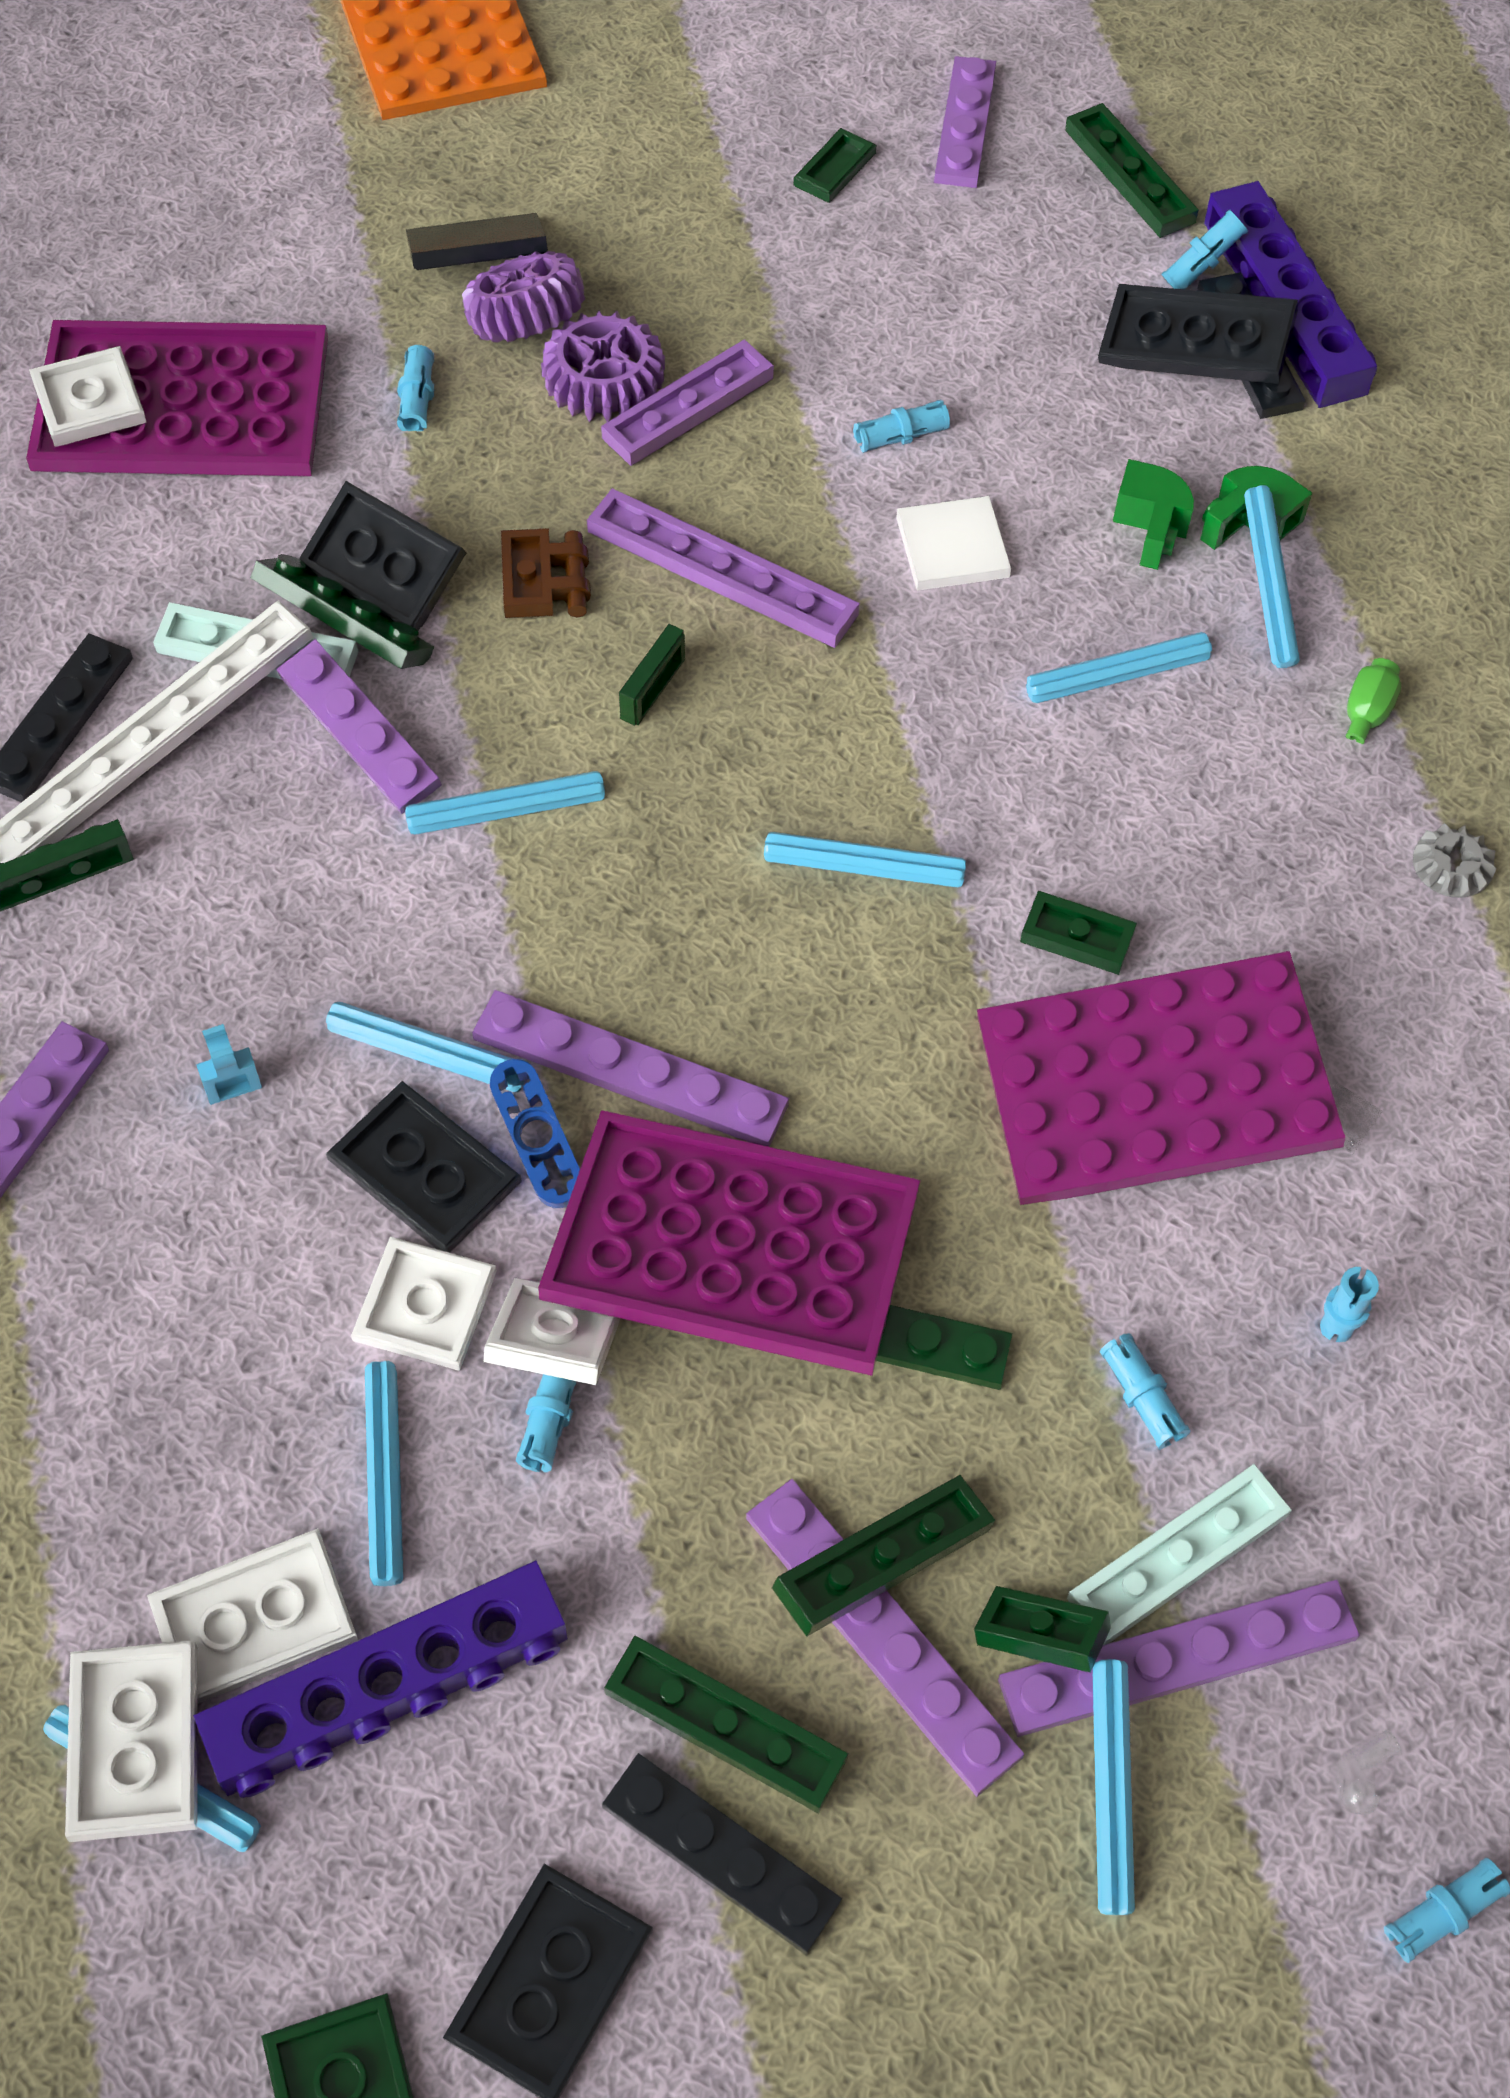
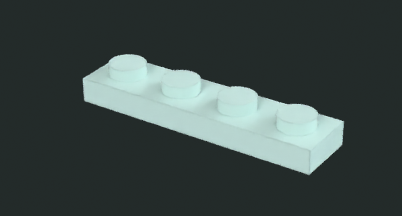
[153,602,358,679]
[1067,1464,1292,1645]

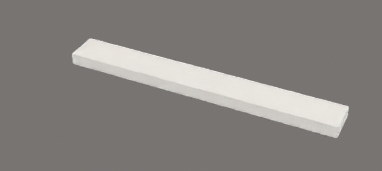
[0,600,313,863]

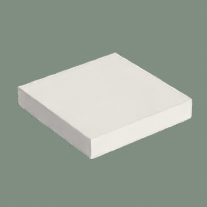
[29,346,147,447]
[897,496,1011,591]
[351,1237,497,1371]
[484,1278,620,1385]

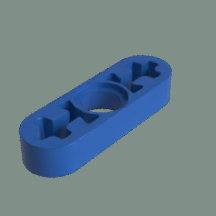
[490,1059,580,1208]

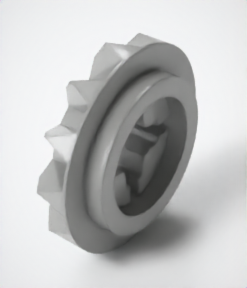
[1413,823,1497,898]

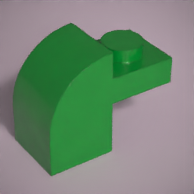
[1113,459,1194,570]
[1200,466,1312,550]

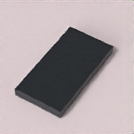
[1098,284,1298,384]

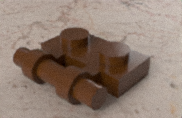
[501,528,591,618]

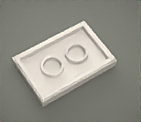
[147,1528,358,1704]
[65,1640,198,1842]

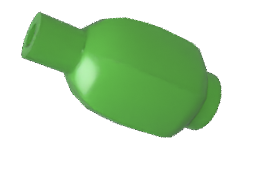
[1345,658,1401,744]

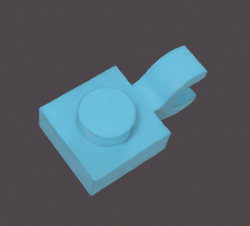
[196,1024,262,1105]

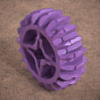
[462,251,585,343]
[541,310,665,422]

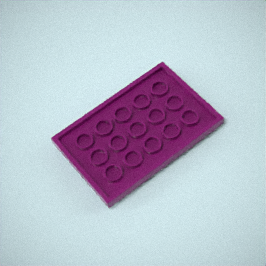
[26,320,328,476]
[977,951,1345,1205]
[538,1110,920,1376]

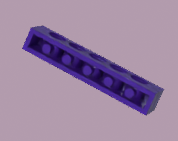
[1204,181,1377,408]
[193,1560,568,1798]

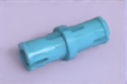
[1161,210,1248,289]
[397,345,435,431]
[853,399,950,453]
[1320,1267,1379,1342]
[1100,1333,1191,1450]
[516,1374,577,1472]
[1384,1858,1510,1963]

